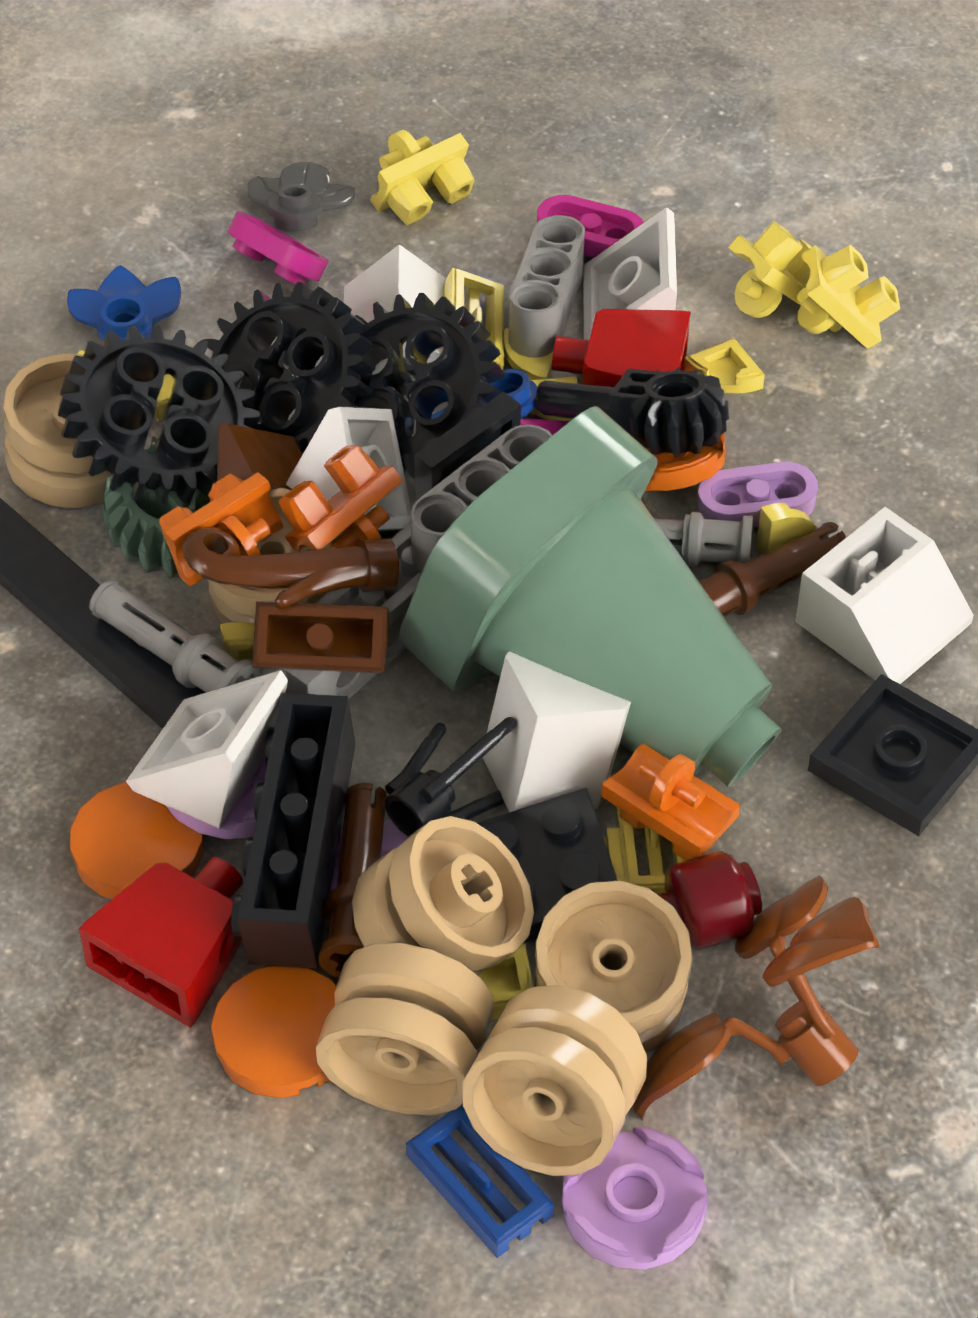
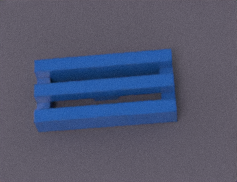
[406,1103,554,1258]

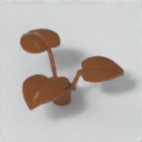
[634,876,879,1121]

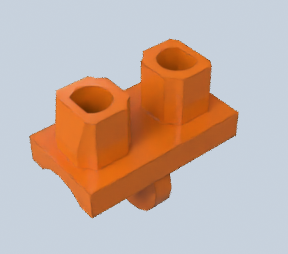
[279,445,403,552]
[159,472,283,587]
[601,743,740,860]

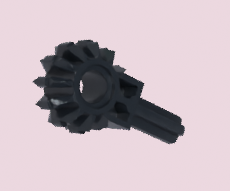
[535,367,729,457]

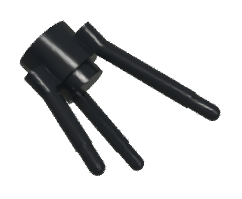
[385,717,517,837]

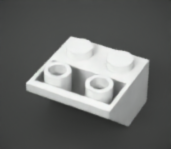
[795,507,974,684]

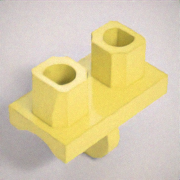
[370,130,475,226]
[728,221,812,318]
[797,244,900,349]

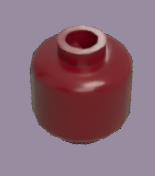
[657,851,762,950]

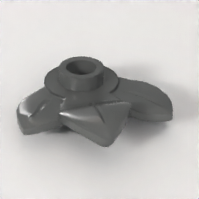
[247,162,355,232]

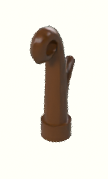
[183,527,399,609]

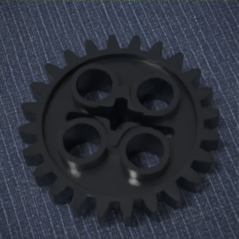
[205,282,375,455]
[354,293,505,480]
[58,325,260,505]

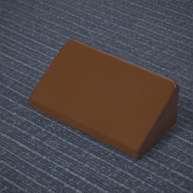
[217,423,302,490]
[252,601,390,673]

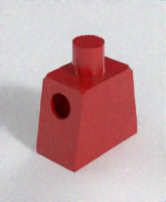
[552,309,691,387]
[79,857,243,1028]

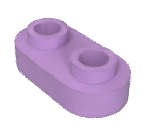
[697,462,818,528]

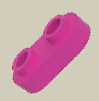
[537,195,644,258]
[227,211,329,284]

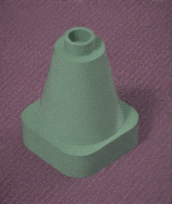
[398,406,782,787]

